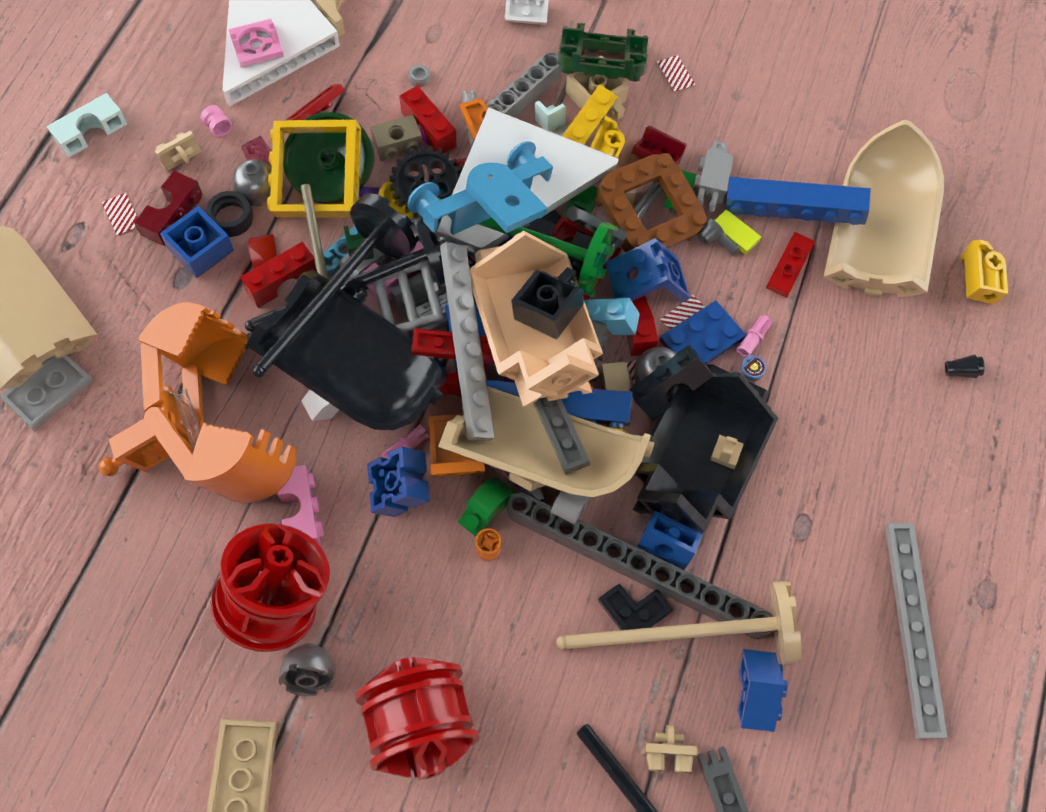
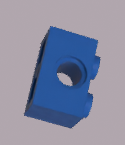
[637,511,703,570]

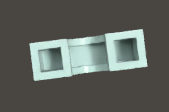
[47,93,127,158]

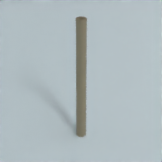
[301,184,328,279]

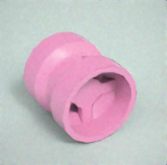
[200,105,232,137]

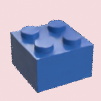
[160,206,234,278]

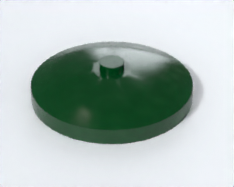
[283,112,374,204]

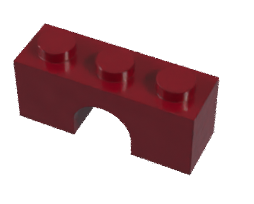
[134,171,203,246]

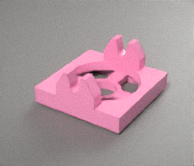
[228,19,284,68]

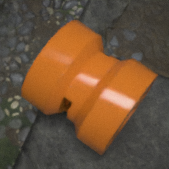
[475,528,502,561]

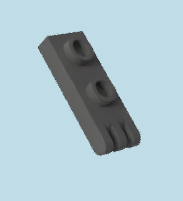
[697,746,748,812]

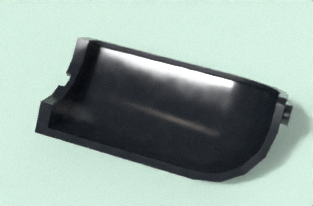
[246,269,448,430]

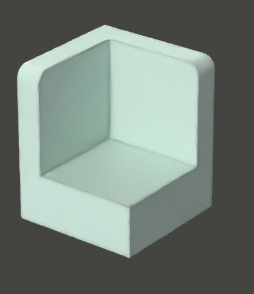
[535,101,566,132]

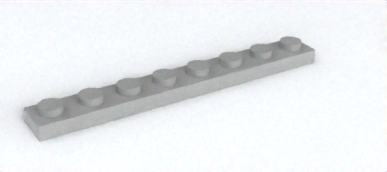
[440,242,495,441]
[885,523,948,739]

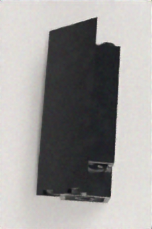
[633,364,778,534]

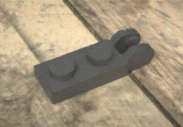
[566,206,628,241]

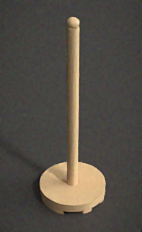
[556,581,802,666]

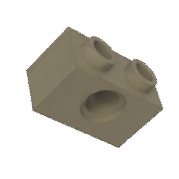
[370,115,423,161]

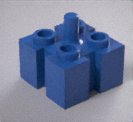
[367,446,430,517]

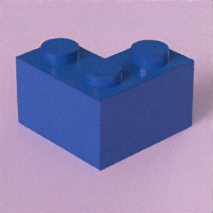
[737,649,788,732]

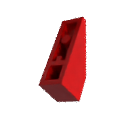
[627,295,658,356]

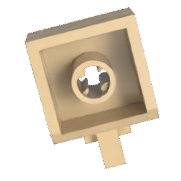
[565,55,629,121]

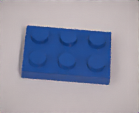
[659,301,746,364]

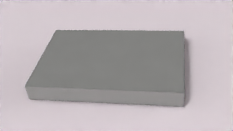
[0,355,94,431]

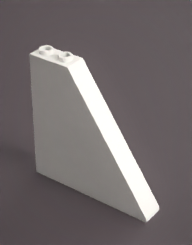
[223,0,340,107]
[437,107,619,256]

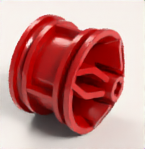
[210,524,330,652]
[355,657,480,780]

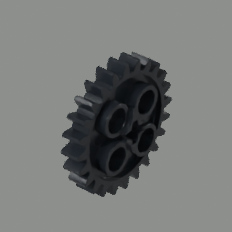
[390,146,462,218]

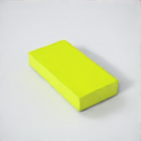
[714,209,761,255]

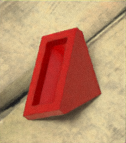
[248,234,277,269]

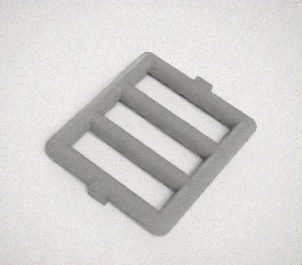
[362,260,444,333]

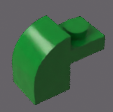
[458,476,516,537]

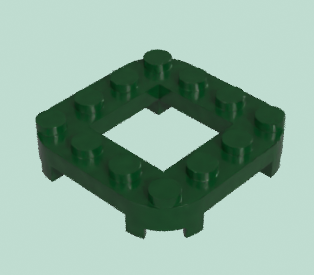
[558,23,649,82]

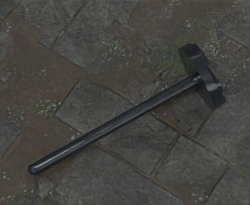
[252,193,419,378]
[245,216,446,332]

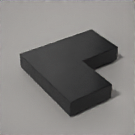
[598,583,673,630]

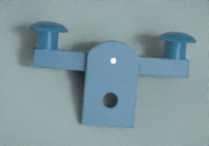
[408,141,553,235]

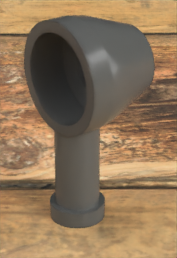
[698,218,740,255]

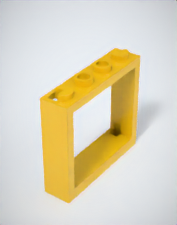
[267,120,361,218]

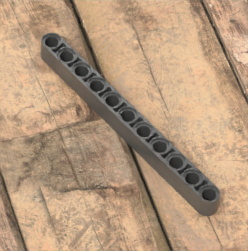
[508,492,773,639]

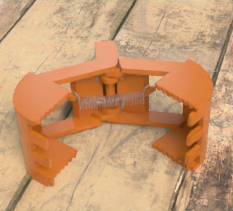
[98,302,297,503]

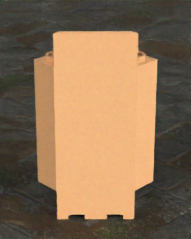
[469,231,603,407]

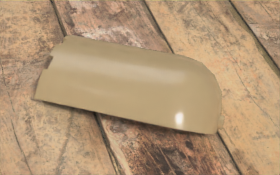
[824,120,944,297]
[0,225,98,389]
[438,386,654,497]

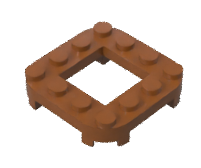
[595,153,707,253]

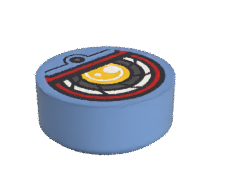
[740,356,766,381]

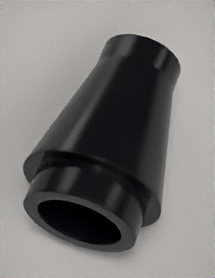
[945,354,984,378]

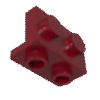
[631,125,687,165]

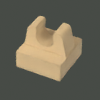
[710,435,743,469]

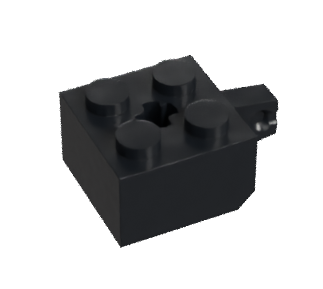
[511,267,584,340]

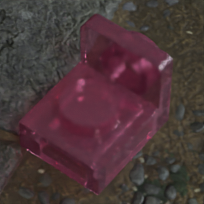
[241,136,272,166]

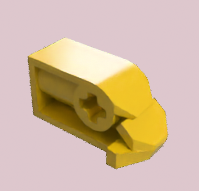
[590,116,625,158]
[961,240,1008,305]

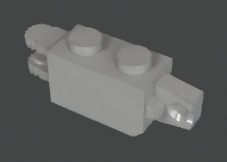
[693,141,734,212]

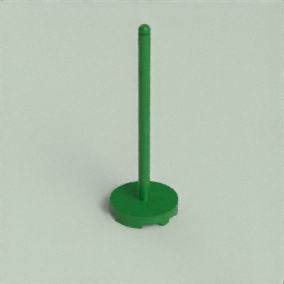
[410,194,618,297]

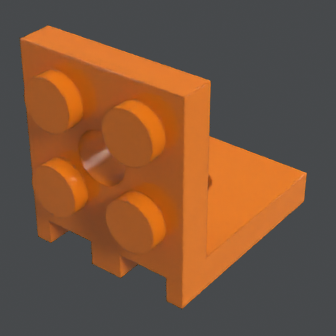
[428,414,485,478]

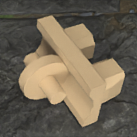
[155,131,202,171]
[642,725,697,774]

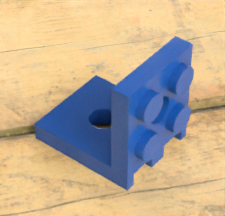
[605,238,690,302]

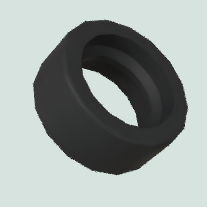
[206,191,253,237]

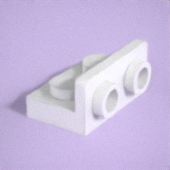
[505,0,549,25]

